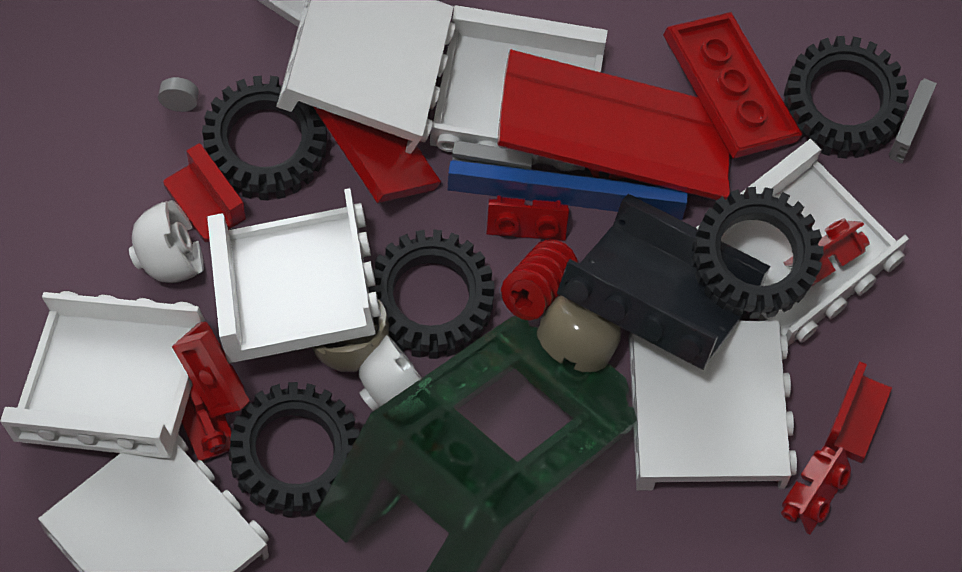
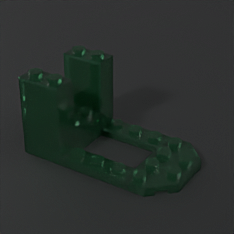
[315,316,637,572]

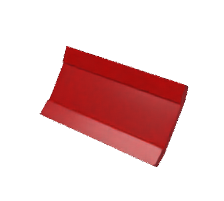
[497,49,730,200]

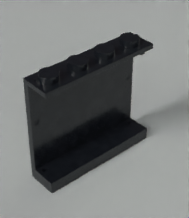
[557,193,771,370]

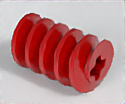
[501,240,578,321]

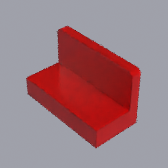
[163,143,246,242]
[172,321,250,417]
[824,361,892,463]

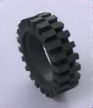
[783,36,909,159]
[202,75,327,201]
[691,187,824,319]
[368,229,495,359]
[229,382,361,517]

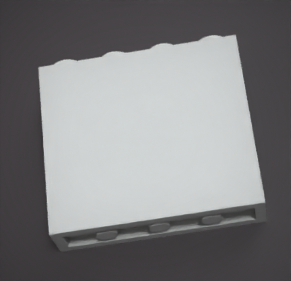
[276,0,455,154]
[430,5,608,171]
[696,139,909,346]
[207,188,381,363]
[0,291,205,458]
[629,321,797,491]
[38,434,269,572]

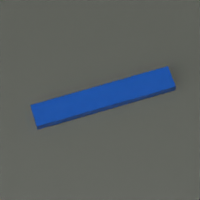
[448,160,688,220]

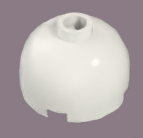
[129,200,204,283]
[359,335,437,418]

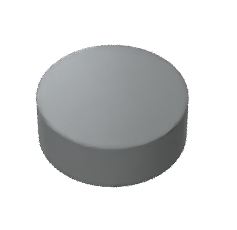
[158,77,199,112]

